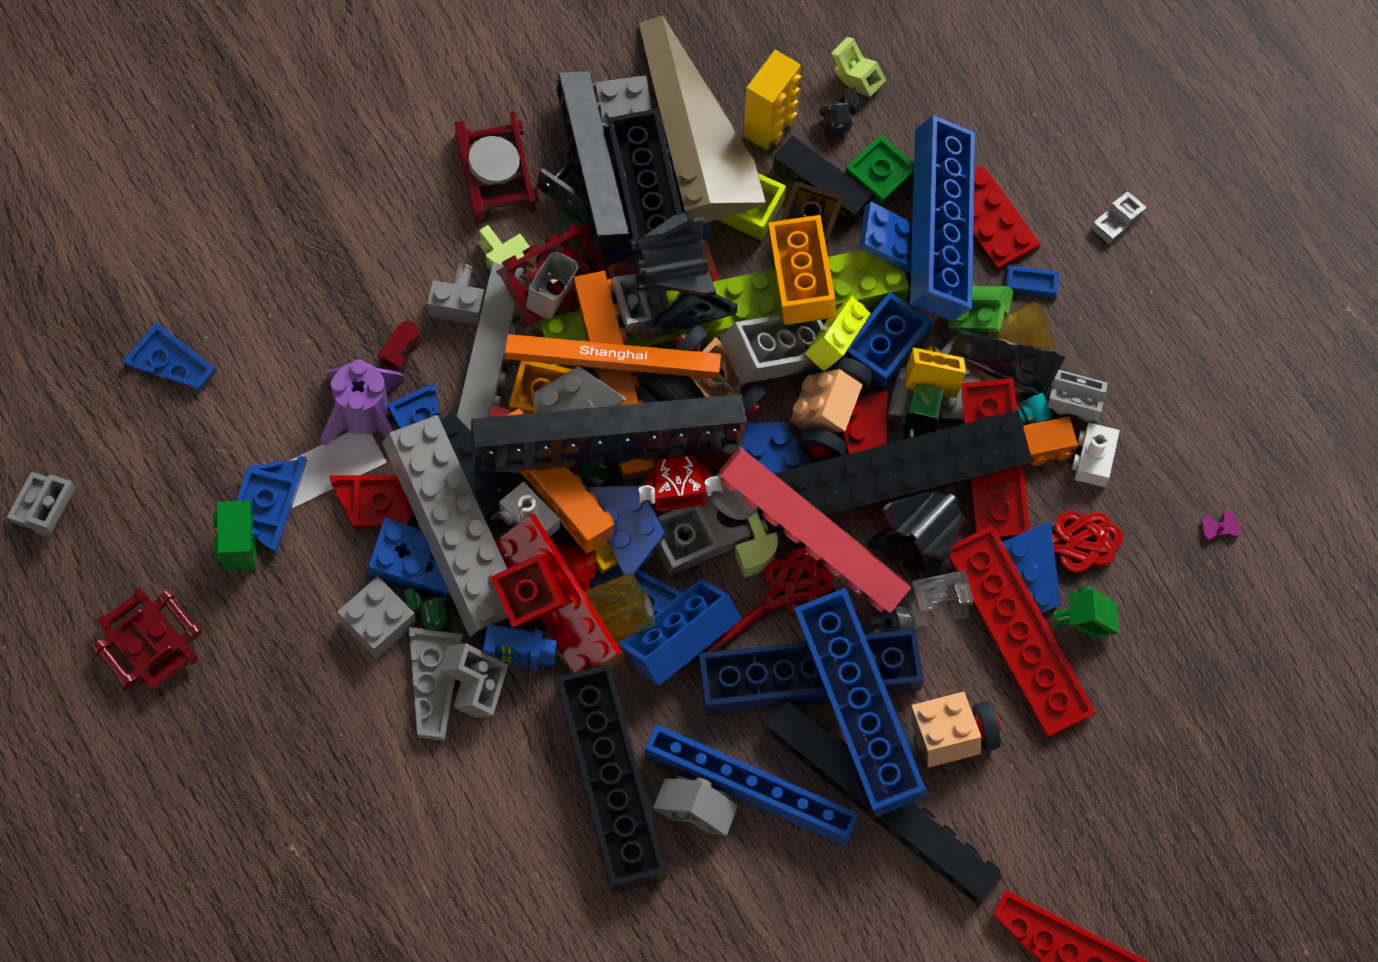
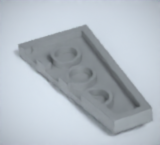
[409,627,463,741]

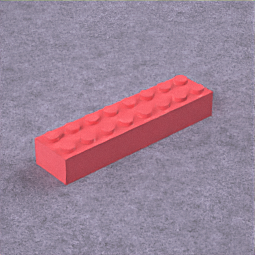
[719,446,911,613]

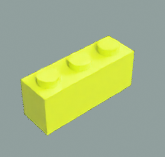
[805,296,871,371]

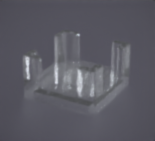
[908,570,973,629]

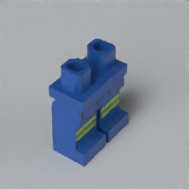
[483,624,556,672]

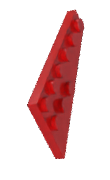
[992,890,1149,962]

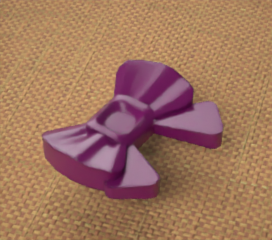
[1202,509,1240,542]

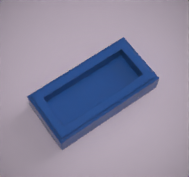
[1006,265,1060,299]

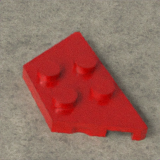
[330,475,415,529]

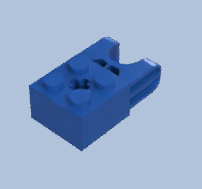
[365,518,453,601]

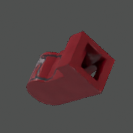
[378,321,420,375]

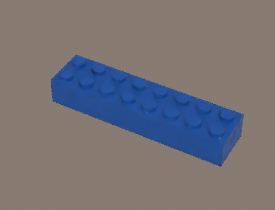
[910,115,975,321]
[794,588,928,817]

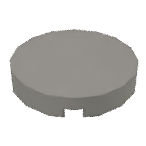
[468,136,520,185]

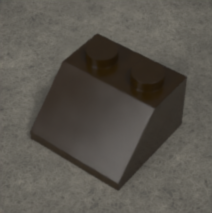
[780,181,844,250]

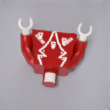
[639,456,723,512]

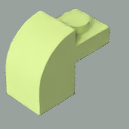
[831,37,886,97]
[479,225,535,271]
[735,512,778,578]

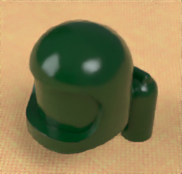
[403,588,452,631]

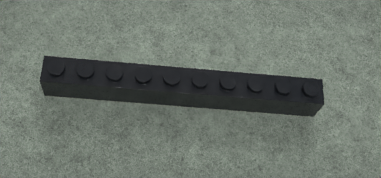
[765,700,1003,907]

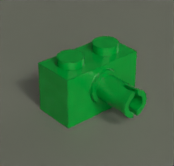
[1053,587,1119,639]

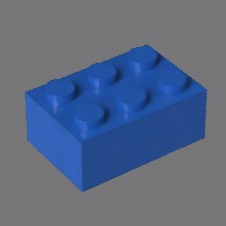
[842,291,932,390]

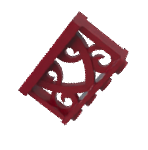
[496,223,616,327]

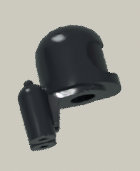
[819,87,860,136]

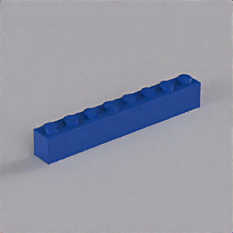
[645,724,859,847]

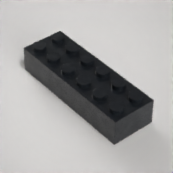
[607,108,682,239]

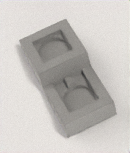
[1091,191,1147,245]

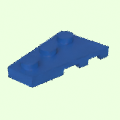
[123,322,217,391]
[1002,521,1061,614]

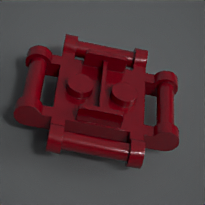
[91,587,203,693]

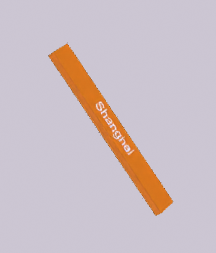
[505,334,721,379]

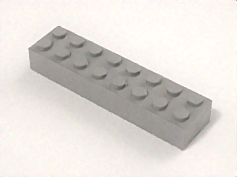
[382,415,510,637]

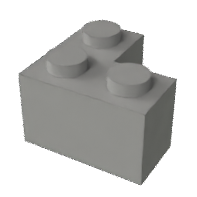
[440,643,508,718]
[653,776,738,836]

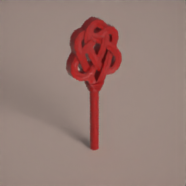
[1052,511,1124,575]
[703,548,834,653]

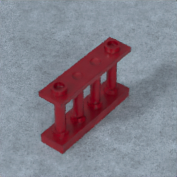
[454,111,539,224]

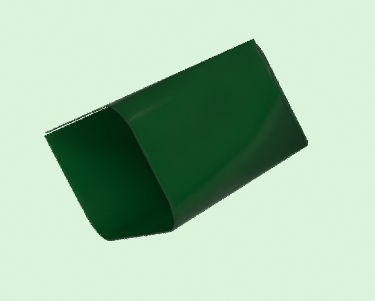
[904,384,943,439]

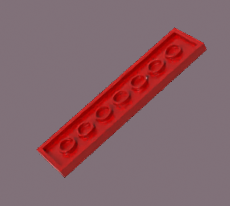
[948,525,1096,739]

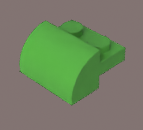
[948,286,1013,333]

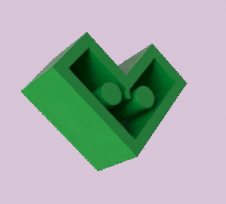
[213,500,257,571]

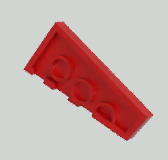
[842,391,887,454]

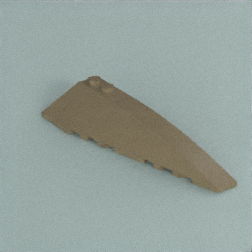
[639,16,766,223]

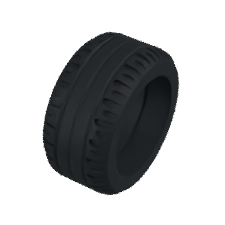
[640,372,706,402]

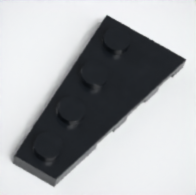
[948,330,1066,397]
[441,412,521,521]

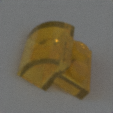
[990,301,1056,350]
[585,572,655,642]

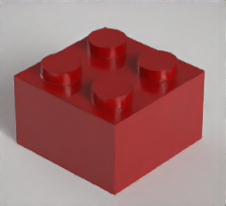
[490,554,567,628]

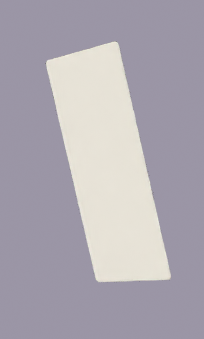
[287,432,386,508]

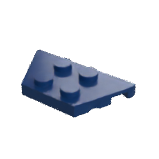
[742,422,810,474]
[236,456,307,554]
[585,486,666,582]

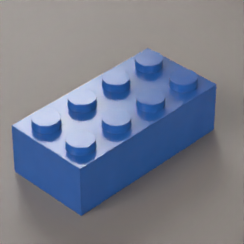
[618,579,742,686]

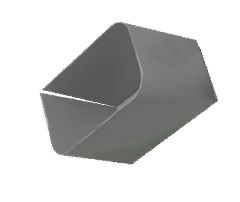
[526,252,578,320]

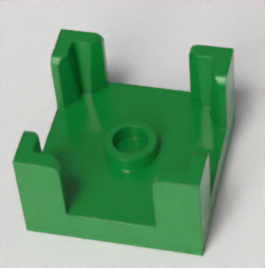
[845,134,914,209]

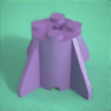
[320,359,404,446]

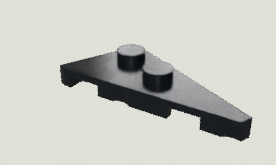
[640,293,738,340]

